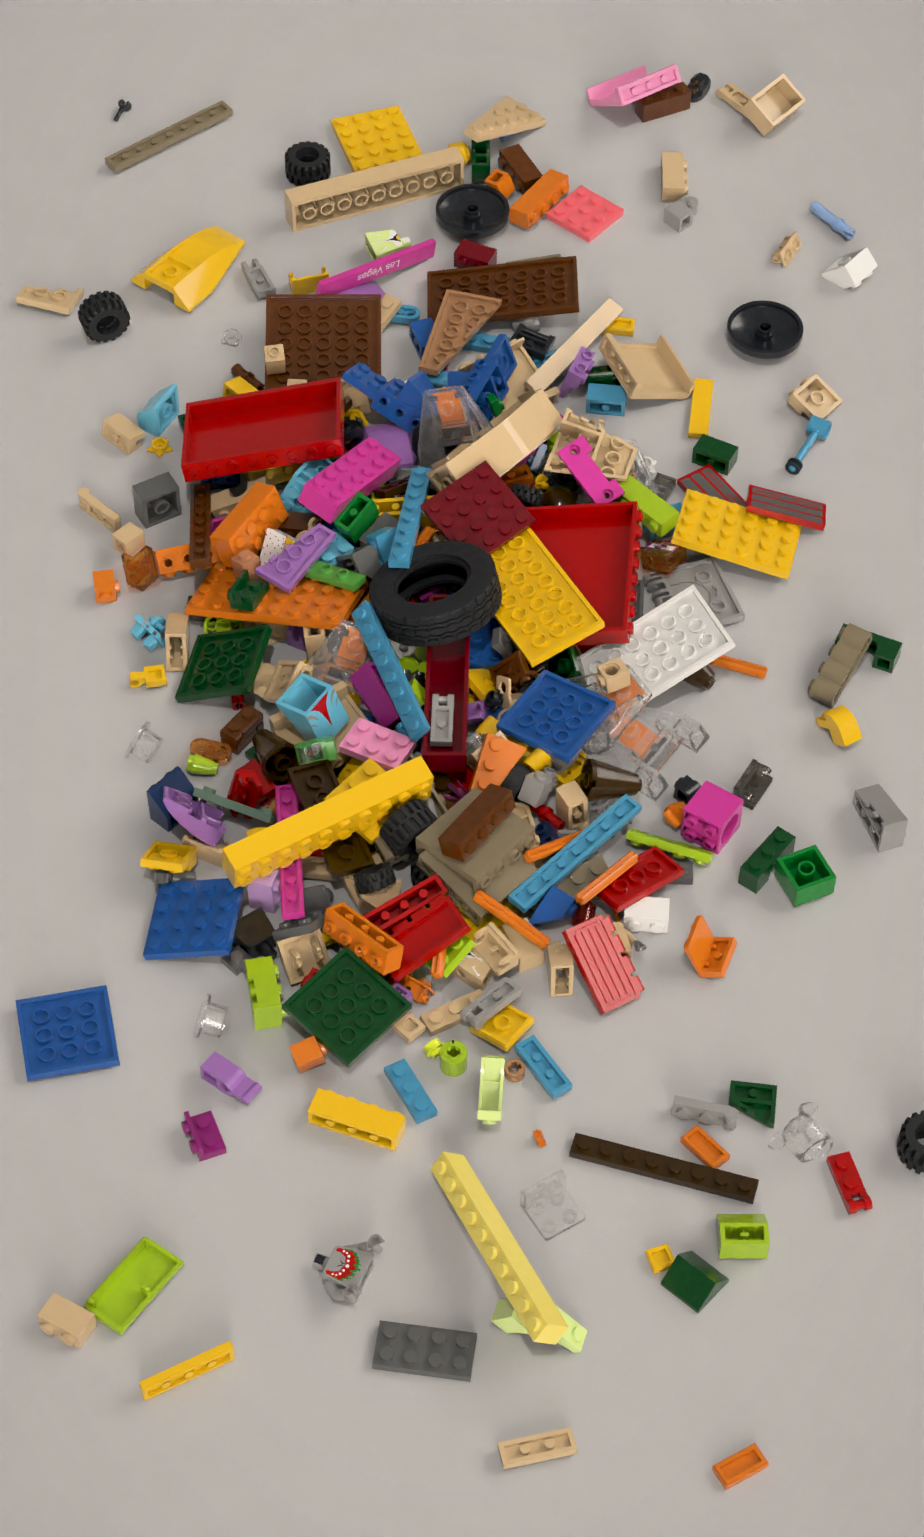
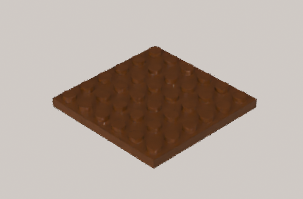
[265,294,381,390]

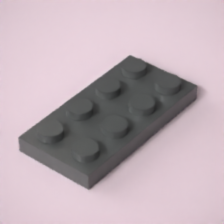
[372,1320,477,1382]

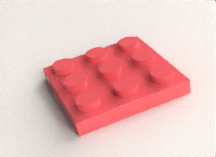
[546,185,624,243]

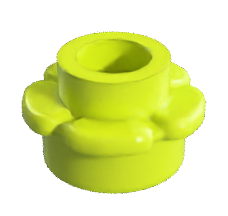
[423,1038,444,1059]

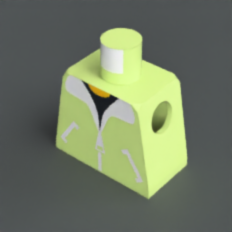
[365,229,411,261]

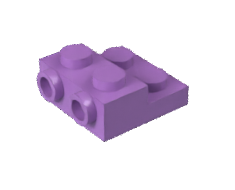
[559,346,595,398]

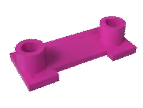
[557,435,625,503]

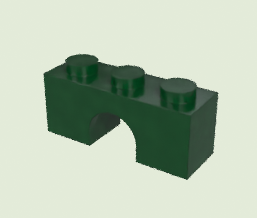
[471,139,490,182]
[835,623,902,674]
[738,826,796,894]

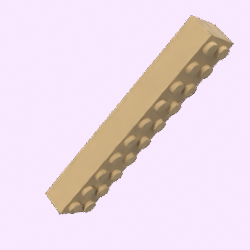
[284,146,464,232]

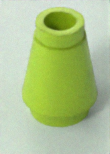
[186,753,219,776]

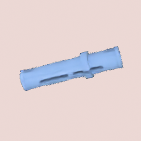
[810,201,856,240]

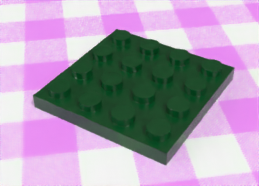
[175,625,272,703]
[282,946,412,1068]

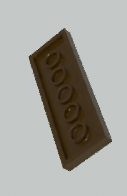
[286,759,375,879]

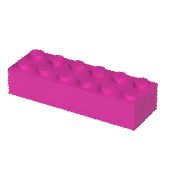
[298,437,401,524]

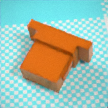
[532,1129,547,1148]

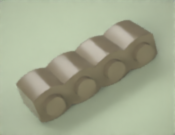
[808,623,872,708]

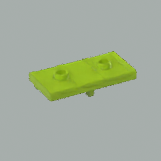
[83,1236,184,1336]

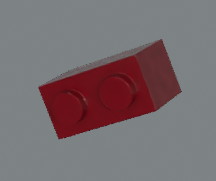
[454,239,497,268]

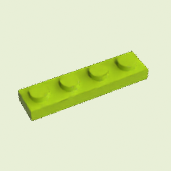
[625,828,715,865]

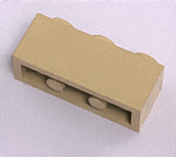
[661,152,688,202]

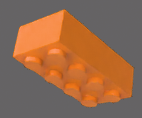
[209,482,289,568]

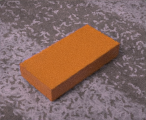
[680,1125,730,1169]
[712,1443,769,1490]

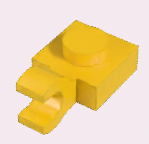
[129,664,167,688]

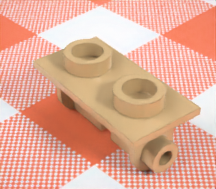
[771,231,801,268]

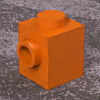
[484,168,516,199]
[93,569,120,603]
[289,1035,327,1073]

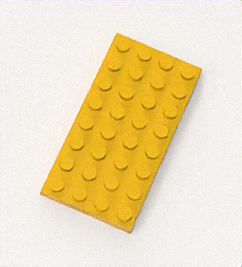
[490,527,605,668]

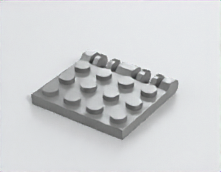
[642,557,745,626]

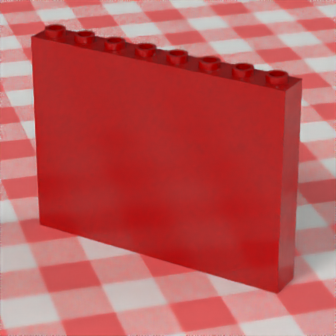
[181,377,344,482]
[503,501,643,645]

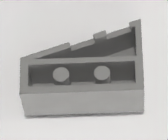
[853,784,908,853]

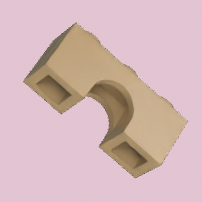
[211,476,271,518]

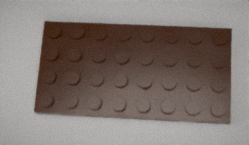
[427,256,579,323]

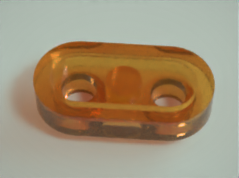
[190,738,232,765]

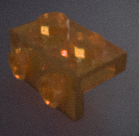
[121,545,159,592]

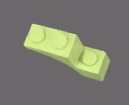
[477,1054,505,1124]
[491,1298,587,1353]

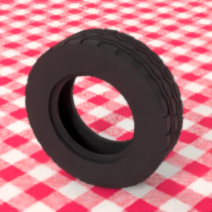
[368,540,502,647]

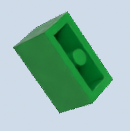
[333,492,380,543]

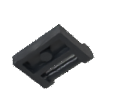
[510,323,556,361]

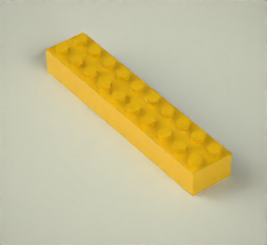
[222,756,434,889]

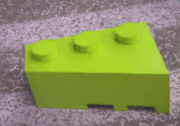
[245,956,286,1030]

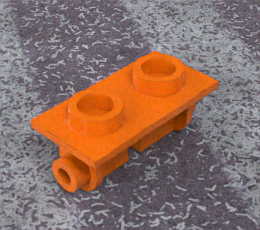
[387,972,436,1004]

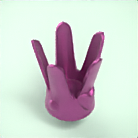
[443,779,468,803]

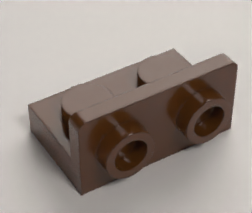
[489,651,538,693]

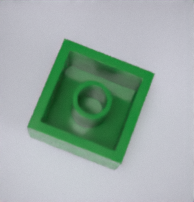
[774,844,836,907]

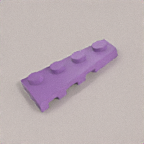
[255,523,336,594]

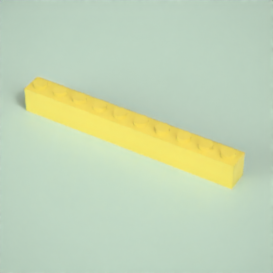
[430,1151,569,1345]

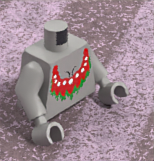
[313,1234,385,1304]

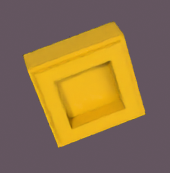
[645,1243,675,1275]

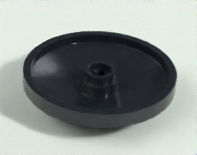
[436,184,509,239]
[727,300,803,359]

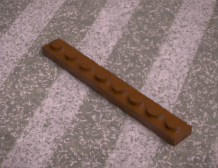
[189,482,211,569]

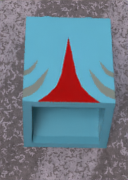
[275,673,350,741]

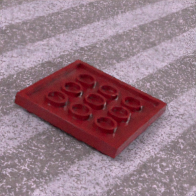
[420,460,536,555]

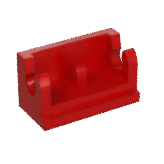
[237,758,276,807]
[227,770,263,819]

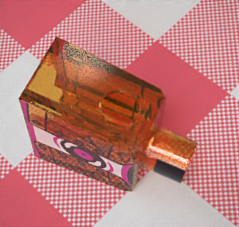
[637,539,687,575]

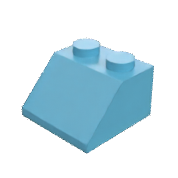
[137,384,180,437]

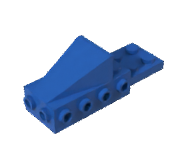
[448,334,517,435]
[342,363,443,440]

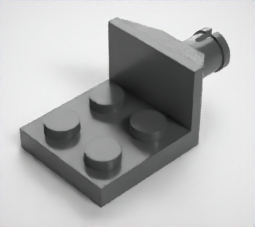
[272,884,334,941]

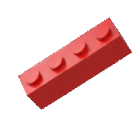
[363,873,448,933]

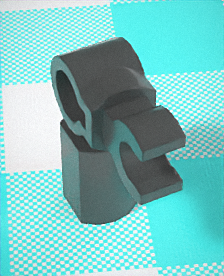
[152,869,196,884]

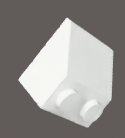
[821,247,878,289]

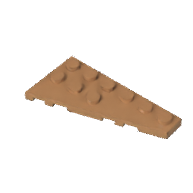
[418,289,502,376]

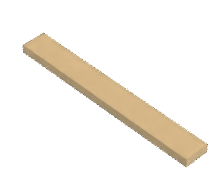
[524,298,624,391]

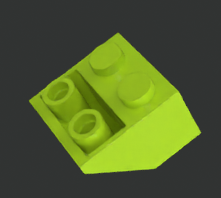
[716,1214,770,1259]

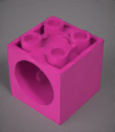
[680,780,744,855]

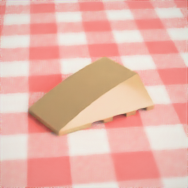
[544,408,638,482]

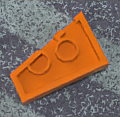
[468,732,527,793]

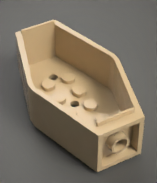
[426,388,563,492]

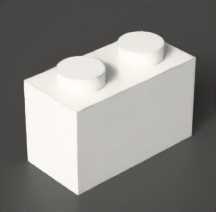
[623,897,670,933]

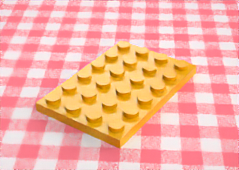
[330,105,423,172]
[671,489,802,580]

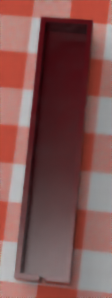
[422,594,471,772]

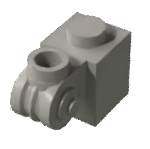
[664,196,698,233]
[518,767,558,808]

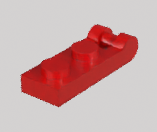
[826,1151,873,1215]

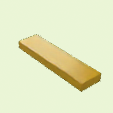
[688,378,714,439]
[139,1340,235,1401]

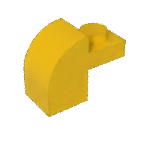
[815,705,862,747]

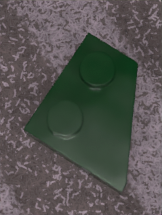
[728,1080,777,1128]

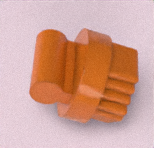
[662,801,686,828]

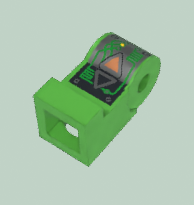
[294,735,338,764]

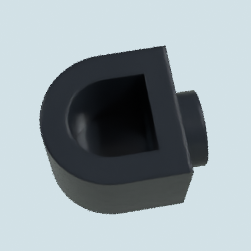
[673,775,701,805]

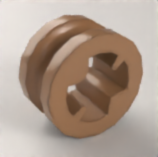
[504,1059,525,1082]

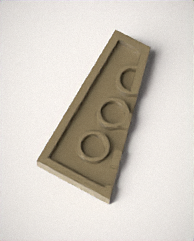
[530,854,608,914]

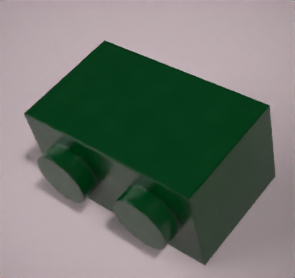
[692,434,739,476]

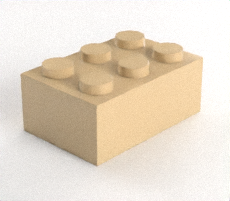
[741,73,807,136]

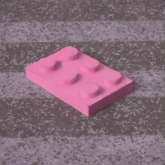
[339,717,417,771]

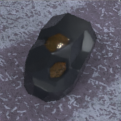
[687,72,711,103]

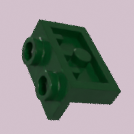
[585,365,622,391]
[227,570,270,611]

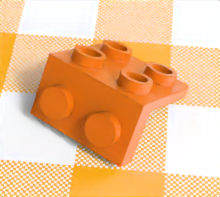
[684,916,737,978]

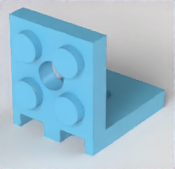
[280,458,333,514]

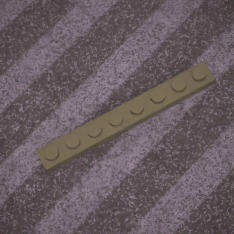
[105,101,233,173]

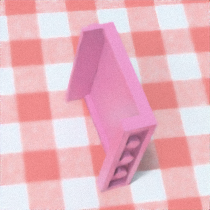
[586,64,681,106]

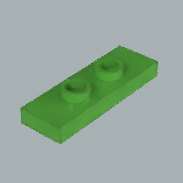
[305,560,367,592]

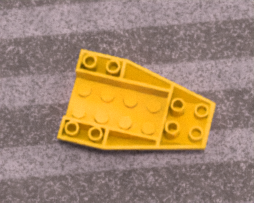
[131,226,245,312]

